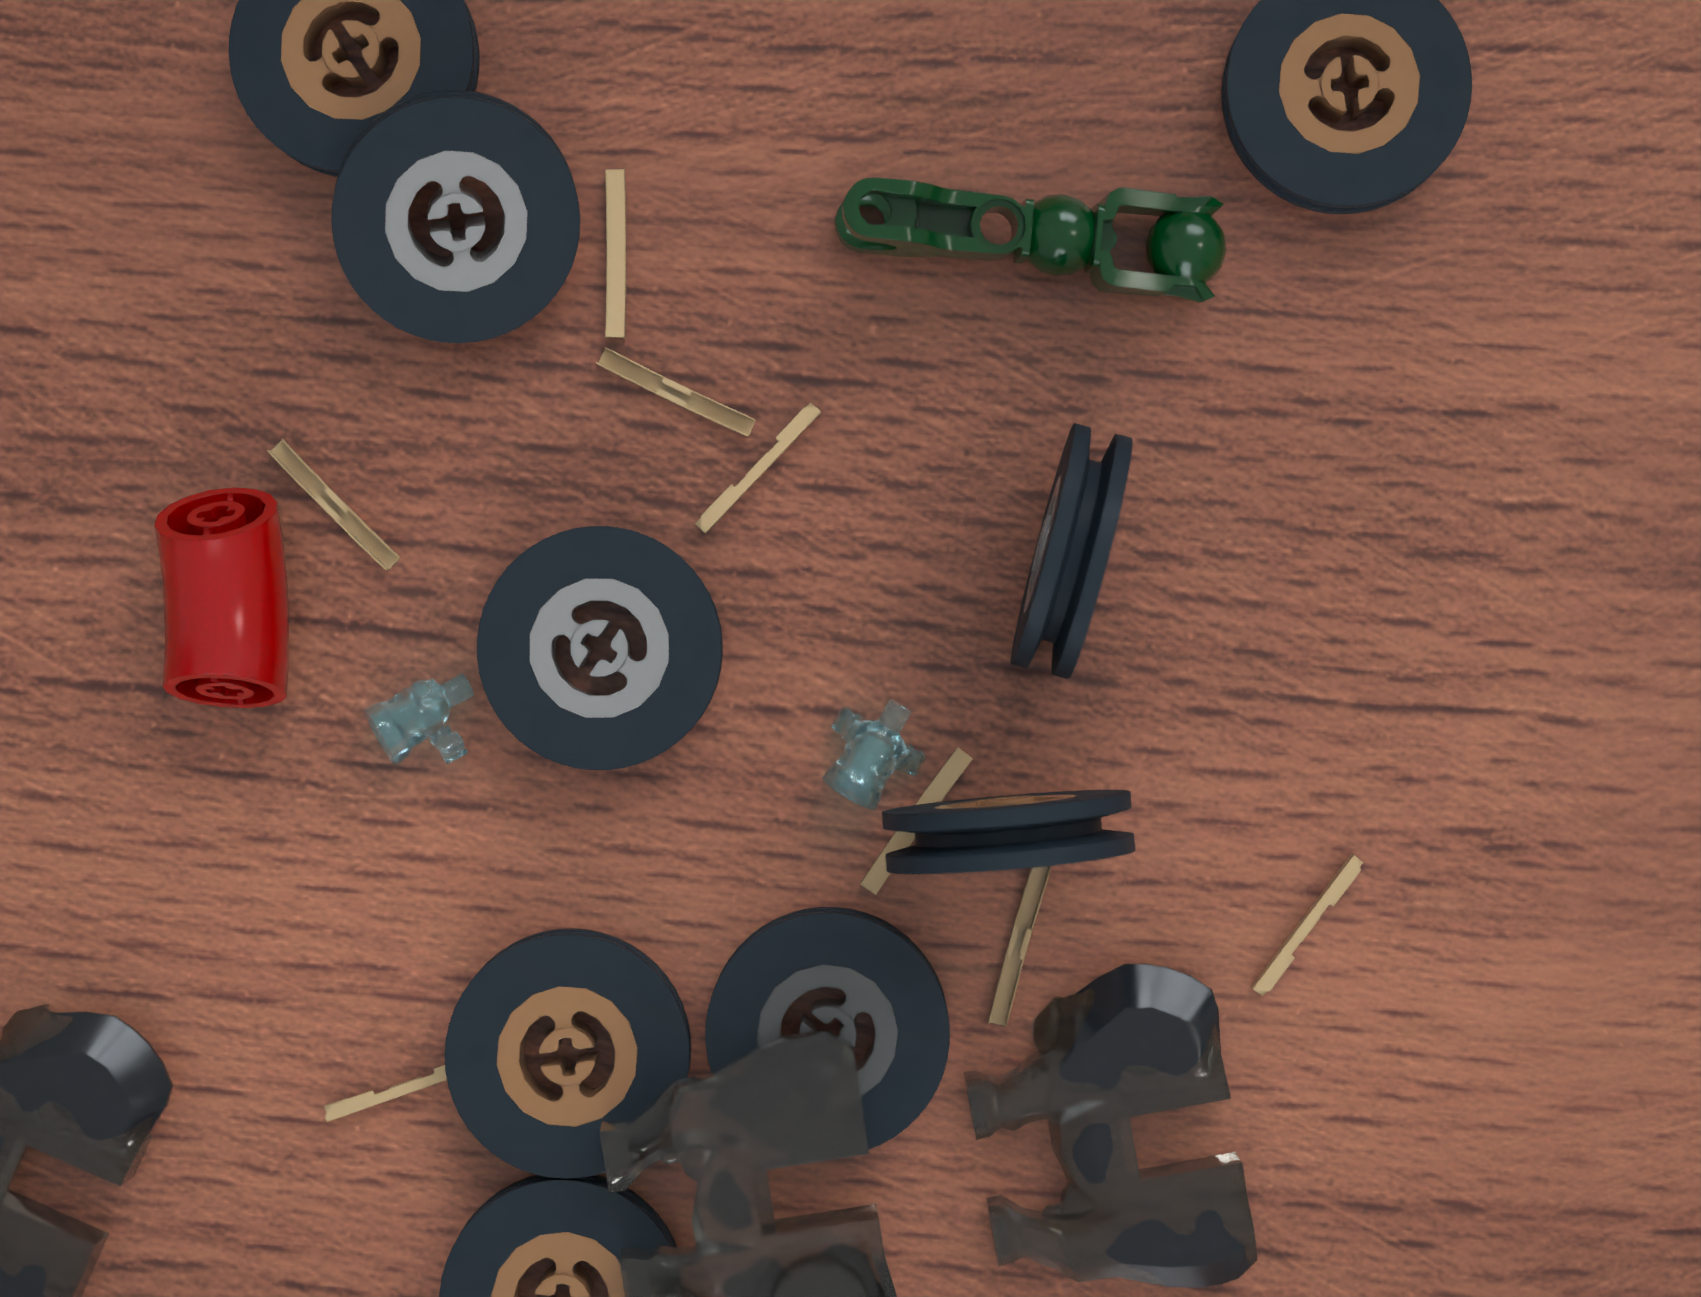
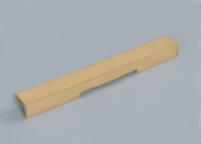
[605,169,627,339]
[596,347,756,437]
[695,402,822,534]
[268,439,401,571]
[860,747,973,895]
[1251,853,1364,996]
[988,866,1051,1027]
[324,1065,447,1122]

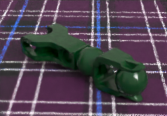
[834,177,1226,303]

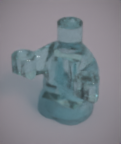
[363,673,474,765]
[822,699,927,810]

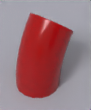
[154,487,289,708]

